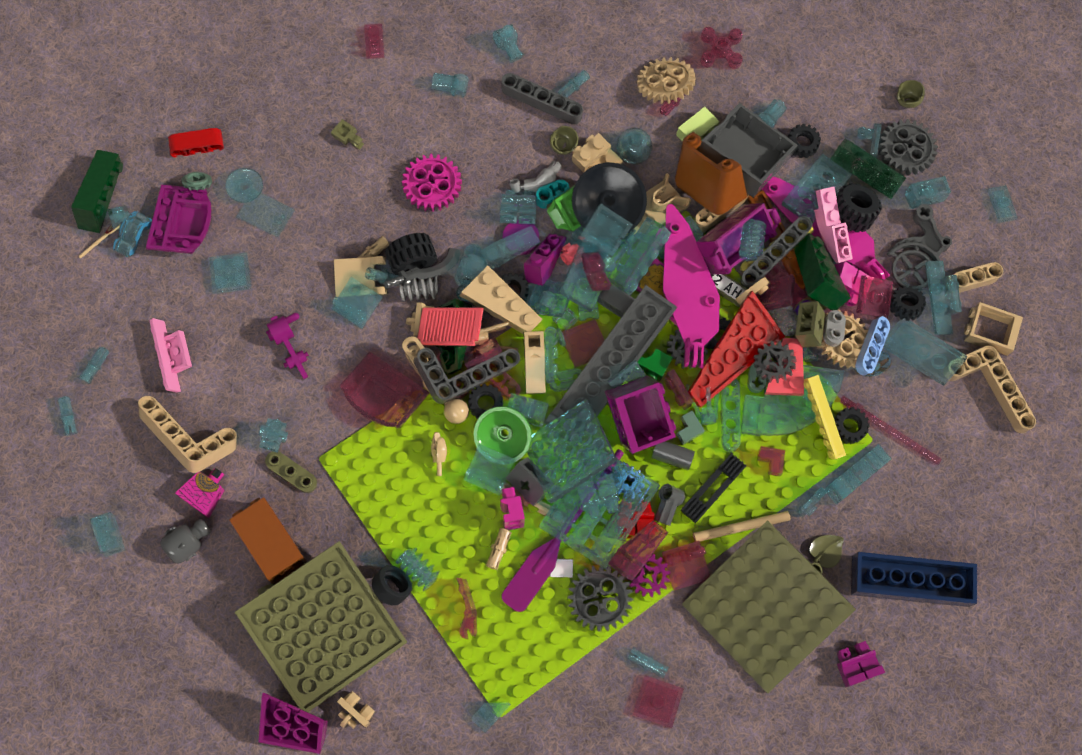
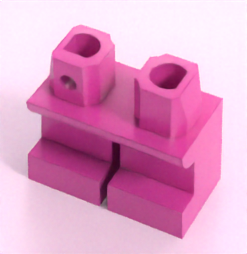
[834,261,872,306]
[500,487,525,530]

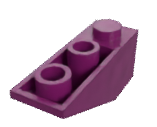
[524,234,566,286]

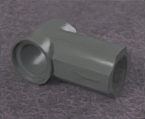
[654,484,685,526]

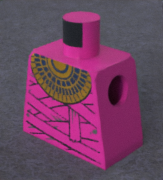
[175,468,224,518]

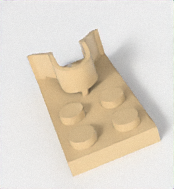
[623,173,691,247]

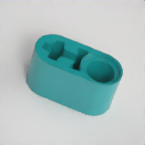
[536,180,570,209]

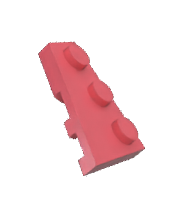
[764,338,804,396]

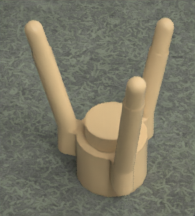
[475,321,518,351]

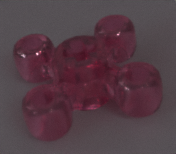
[700,27,743,69]

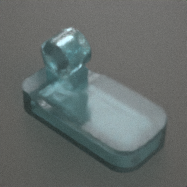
[857,123,882,161]

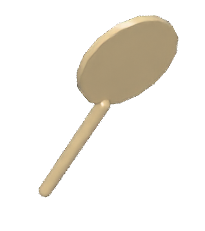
[79,214,127,258]

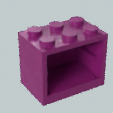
[605,375,676,454]

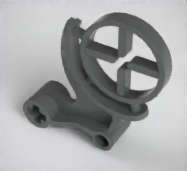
[887,204,952,290]

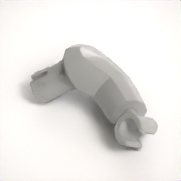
[510,161,561,193]

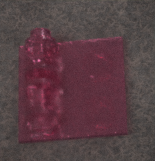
[662,541,710,591]

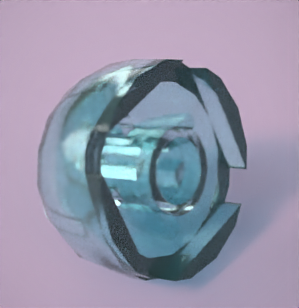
[616,128,652,165]

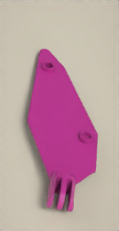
[761,177,890,286]
[663,204,720,368]

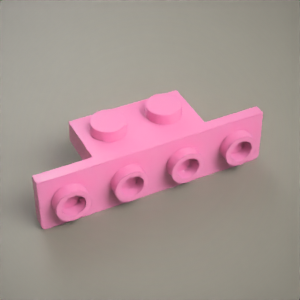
[149,318,192,393]

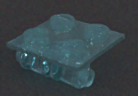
[331,277,383,329]
[464,444,515,496]

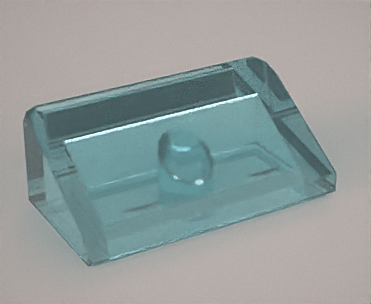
[108,205,129,229]

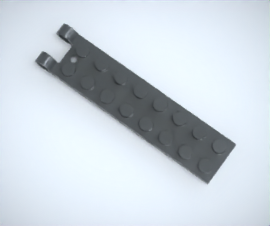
[544,285,677,446]

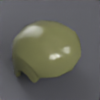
[896,80,925,108]
[550,126,579,155]

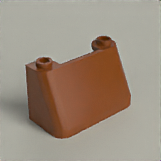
[675,132,747,215]

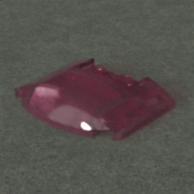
[340,352,430,428]

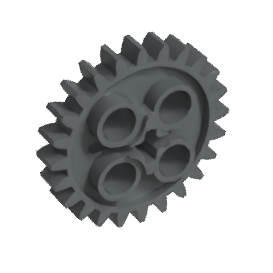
[878,119,938,176]
[568,565,634,632]

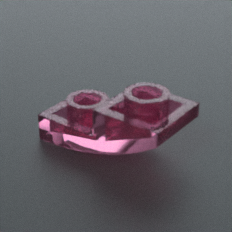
[581,252,612,291]

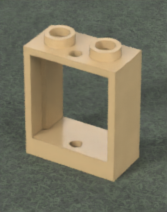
[964,302,1023,356]

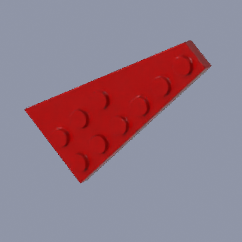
[688,291,785,407]

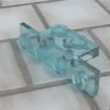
[925,261,962,335]

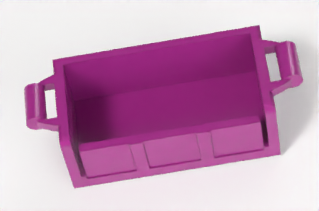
[696,203,781,275]

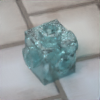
[258,418,288,453]

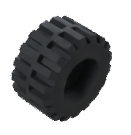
[836,183,882,232]
[385,233,437,276]

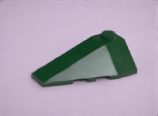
[436,298,472,376]

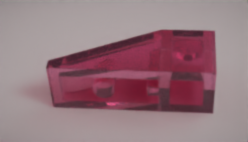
[608,520,668,581]

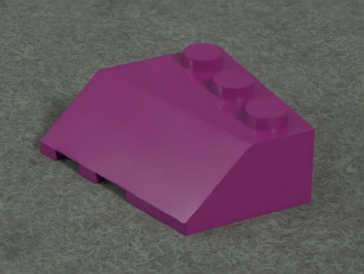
[259,693,328,754]

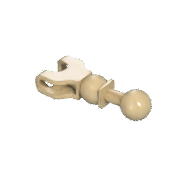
[402,336,469,424]

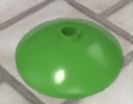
[474,406,532,464]

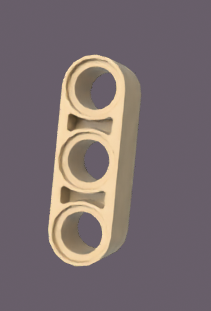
[947,262,1003,293]

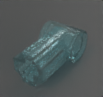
[431,73,469,98]
[759,99,787,128]

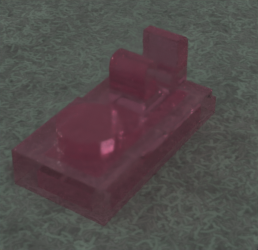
[364,24,384,59]

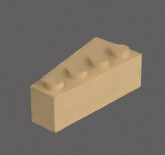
[459,266,543,334]

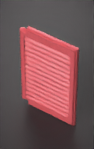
[417,308,484,346]

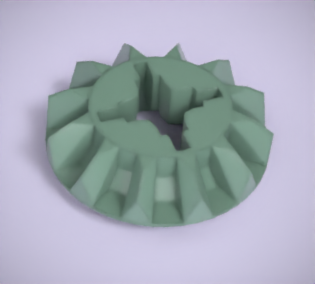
[181,172,212,191]

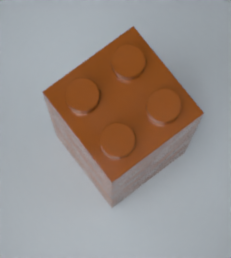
[229,497,307,584]

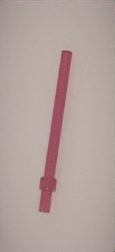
[839,396,942,465]

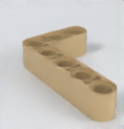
[943,346,1036,433]
[138,396,237,473]

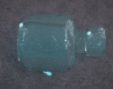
[455,254,488,301]

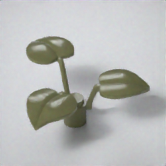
[809,535,844,574]

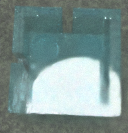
[578,204,633,259]

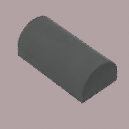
[651,441,695,470]

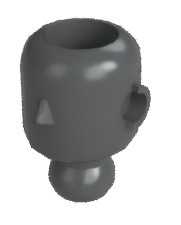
[160,519,211,564]

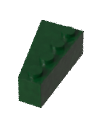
[71,150,123,233]
[794,233,851,310]

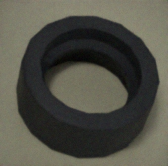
[372,565,412,606]

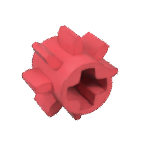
[560,243,583,267]

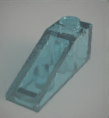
[480,226,540,270]

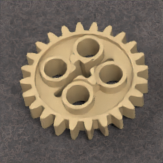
[637,57,696,104]
[817,310,871,369]

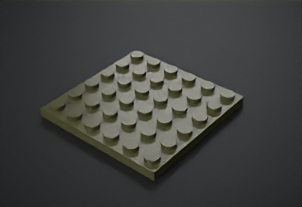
[682,520,856,693]
[235,541,407,712]

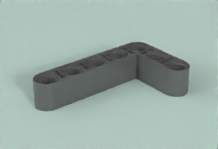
[414,348,520,404]

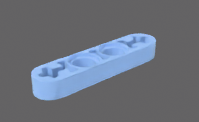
[855,316,890,376]

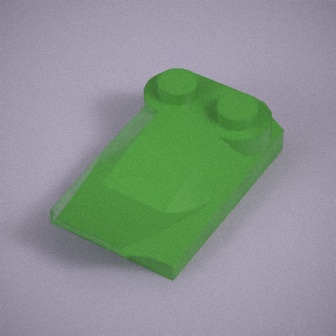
[547,185,581,232]

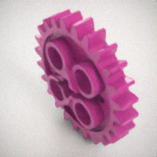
[402,154,462,212]

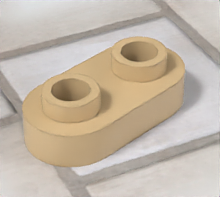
[735,277,770,306]

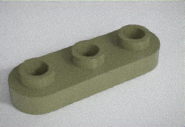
[265,451,317,493]

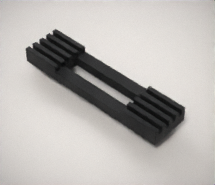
[680,453,747,524]

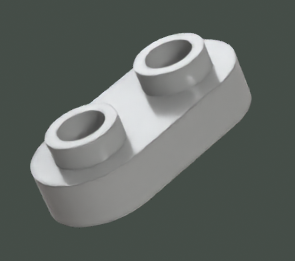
[823,310,846,347]

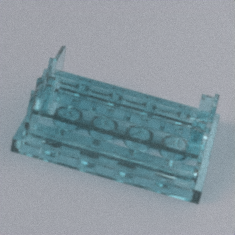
[539,444,660,570]

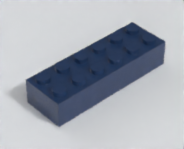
[851,552,977,607]

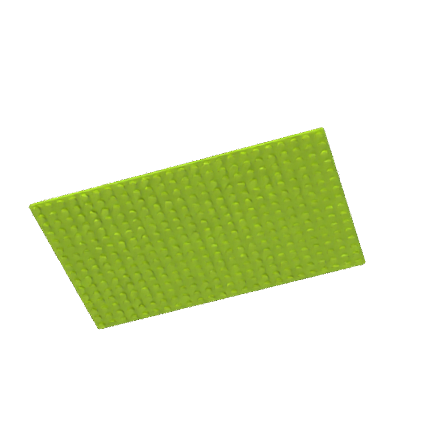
[319,211,872,717]

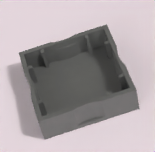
[697,103,798,198]

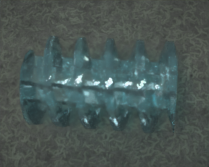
[739,219,766,261]
[395,548,440,592]

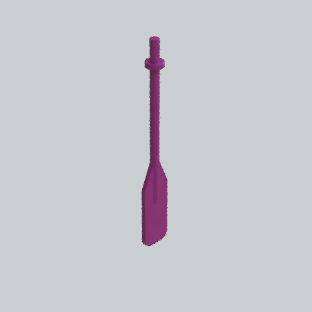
[502,449,624,612]

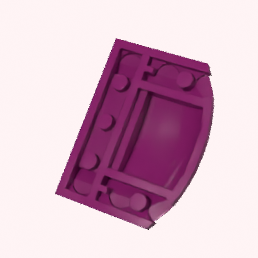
[146,185,212,254]

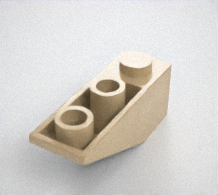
[524,331,546,394]

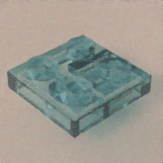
[528,280,574,318]

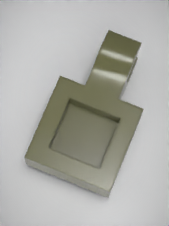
[331,119,364,150]

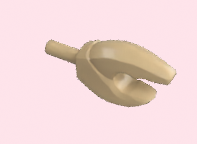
[431,432,447,476]

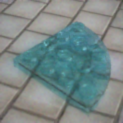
[760,360,844,436]

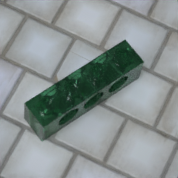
[830,138,906,199]

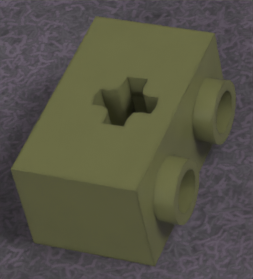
[795,301,825,347]

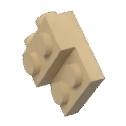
[572,133,623,173]

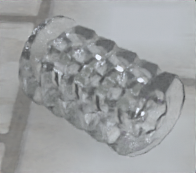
[766,295,798,337]

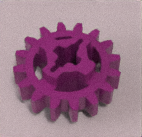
[627,553,671,598]

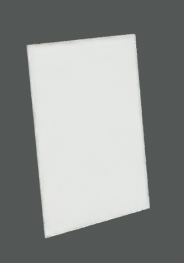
[551,559,573,577]

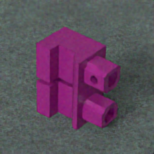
[837,641,885,687]

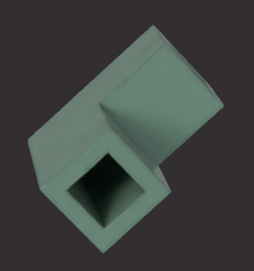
[677,411,705,445]

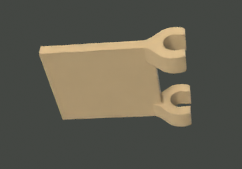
[334,256,387,297]

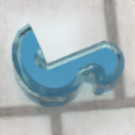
[113,211,152,258]

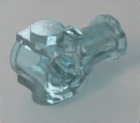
[492,24,524,63]

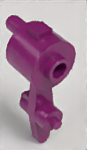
[266,313,309,379]

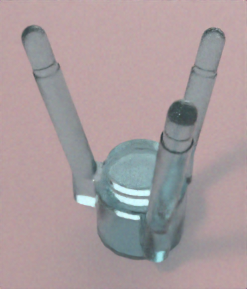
[686,384,719,425]

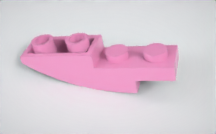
[814,187,853,263]

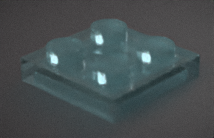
[209,252,251,294]

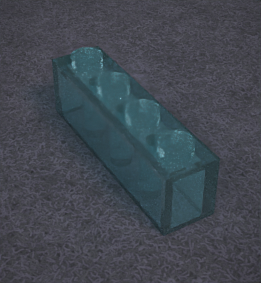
[606,217,671,296]

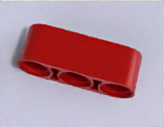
[168,128,224,158]

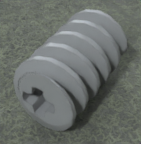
[399,276,438,301]

